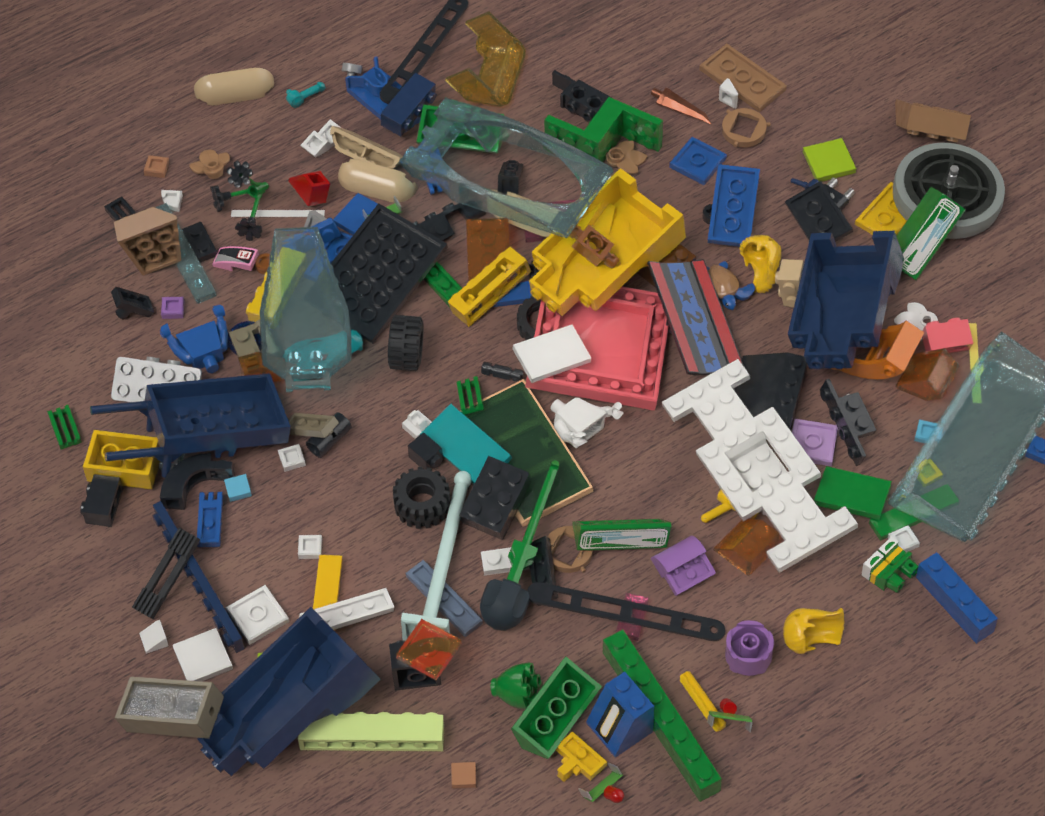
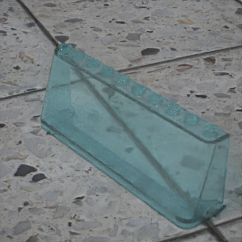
[888,331,1045,542]

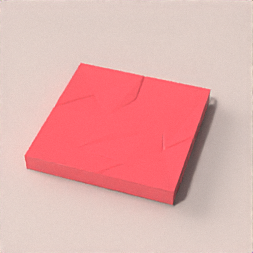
[525,286,668,411]

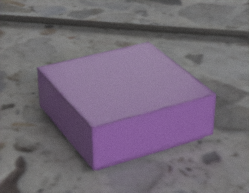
[161,297,184,319]

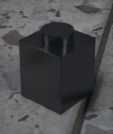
[407,432,443,470]

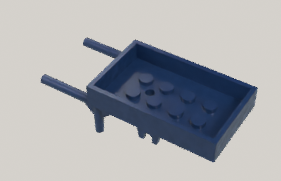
[90,373,291,478]

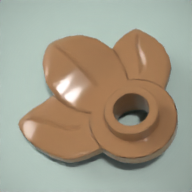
[606,141,647,174]
[189,150,230,179]

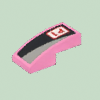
[212,246,259,271]

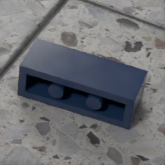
[381,73,437,137]

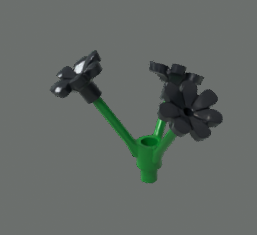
[210,161,269,241]

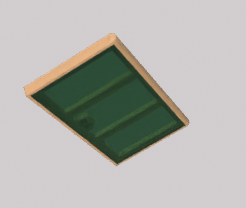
[460,379,593,527]

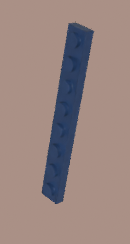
[152,501,244,653]

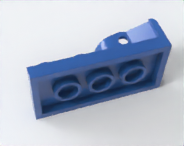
[345,56,421,132]
[708,164,760,247]

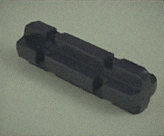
[481,362,524,382]

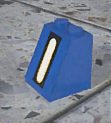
[586,671,654,758]

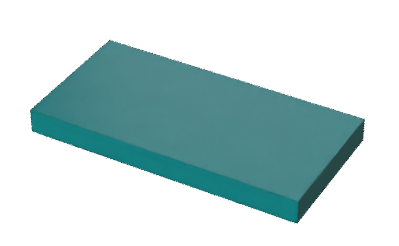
[420,404,512,484]

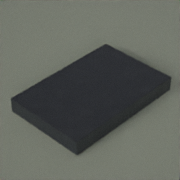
[785,181,853,242]

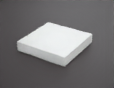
[225,585,289,645]
[173,628,233,681]

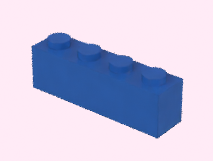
[916,552,998,644]

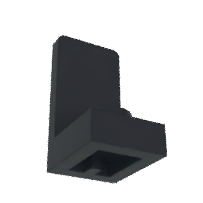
[497,160,523,195]

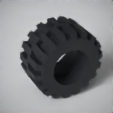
[388,315,424,371]
[393,467,450,529]

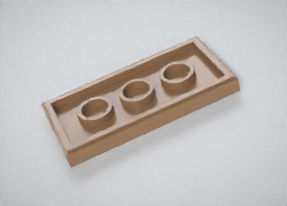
[699,44,787,112]

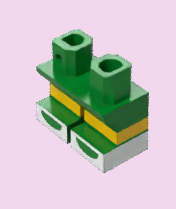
[862,536,918,593]

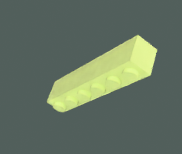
[298,712,444,751]

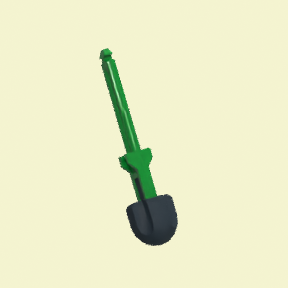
[480,460,559,631]

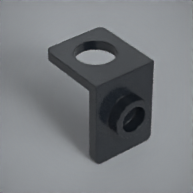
[552,70,576,108]

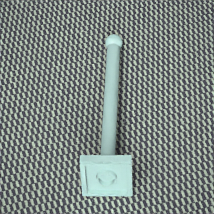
[401,471,472,652]

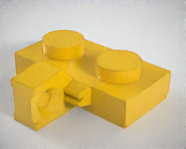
[556,732,607,782]

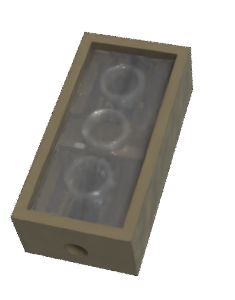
[115,677,224,739]

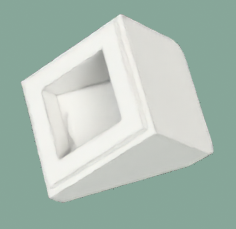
[719,78,738,109]
[139,620,168,654]

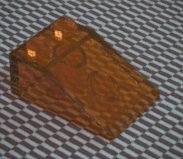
[466,218,511,283]

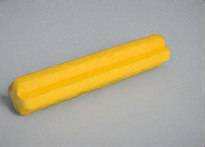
[680,671,726,732]

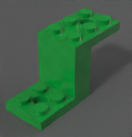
[544,97,663,170]

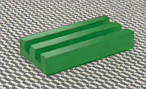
[457,376,484,415]
[47,405,82,449]

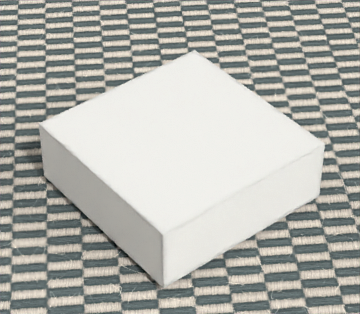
[278,444,306,472]
[888,525,920,552]
[298,535,322,559]

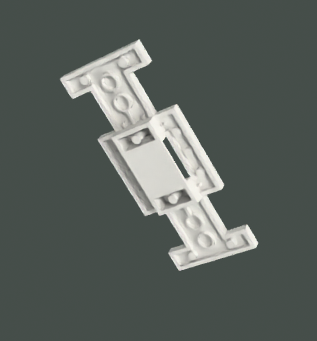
[662,359,858,573]

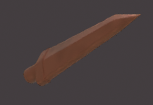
[651,87,712,125]

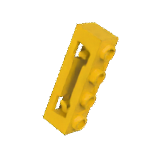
[448,247,531,327]

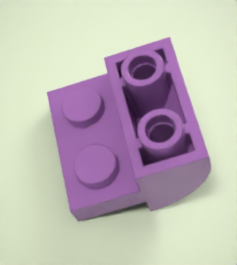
[651,536,716,596]

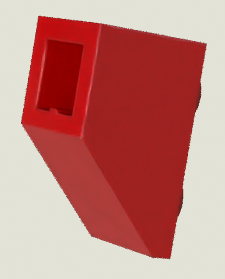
[288,171,330,206]

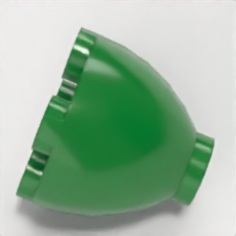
[490,662,541,710]

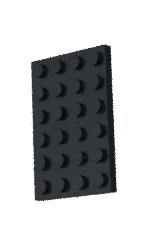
[303,203,448,344]

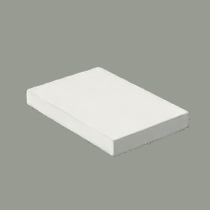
[513,325,591,383]

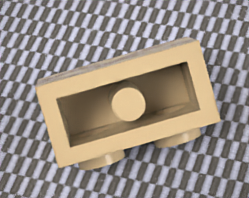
[775,259,804,307]

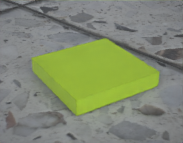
[803,138,856,181]

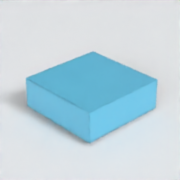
[914,419,941,446]
[224,474,252,502]

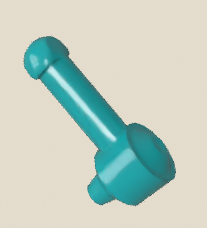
[286,82,325,108]

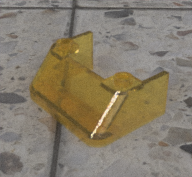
[445,11,526,107]

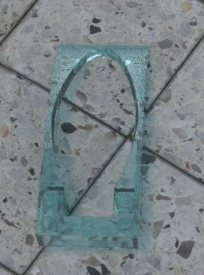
[399,97,614,238]

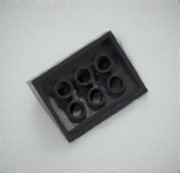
[733,352,808,431]

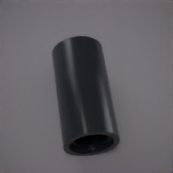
[306,412,352,458]

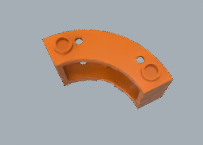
[831,320,924,379]

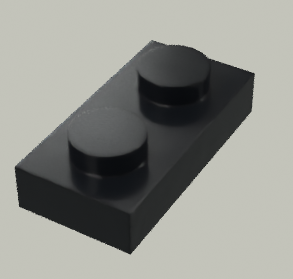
[182,221,217,263]

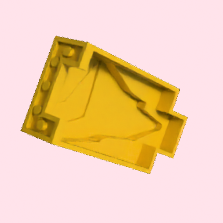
[529,168,686,316]

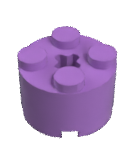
[725,620,774,676]

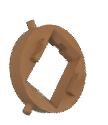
[722,108,771,147]
[547,526,593,573]

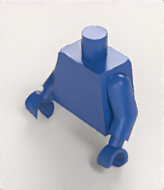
[160,305,228,373]

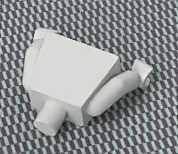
[551,398,624,448]

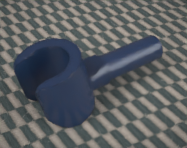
[791,178,819,189]

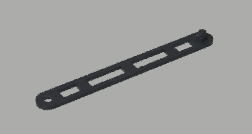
[379,0,468,104]
[527,582,726,641]

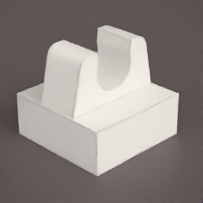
[402,410,431,439]

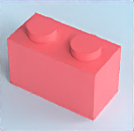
[922,318,974,357]

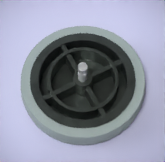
[893,143,1005,239]

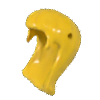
[739,235,781,293]
[783,608,845,654]

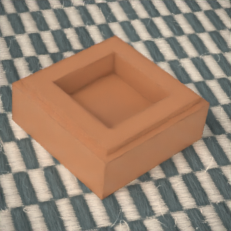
[144,156,169,178]
[451,762,476,789]

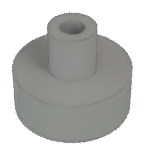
[342,63,363,76]

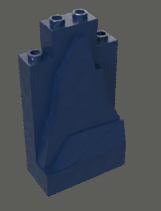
[787,230,904,369]
[197,607,381,776]

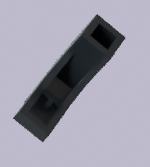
[160,453,235,510]

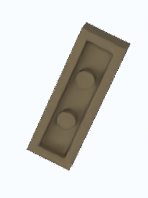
[288,413,339,438]

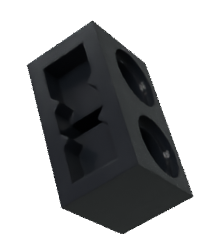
[564,79,612,122]

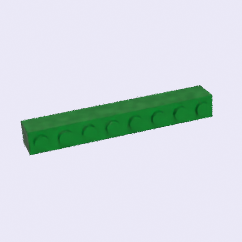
[603,630,722,802]

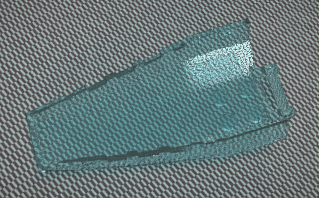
[259,227,351,392]

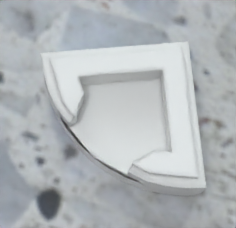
[161,190,183,212]

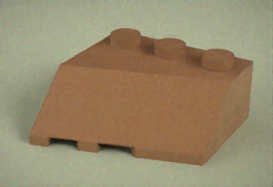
[895,99,971,142]
[114,207,181,276]

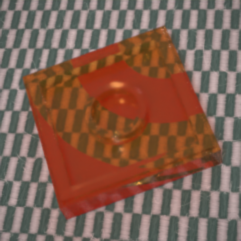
[396,619,462,680]

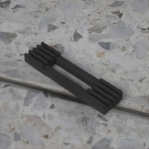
[132,528,200,619]

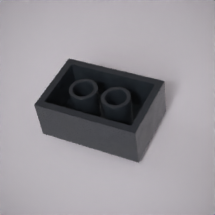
[459,456,532,540]

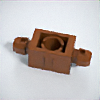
[566,223,619,268]

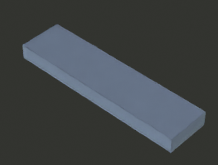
[406,560,483,637]

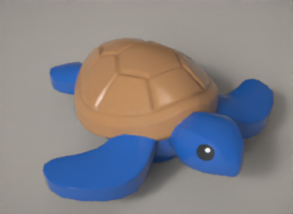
[707,261,755,310]

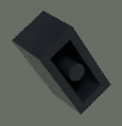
[80,474,123,527]

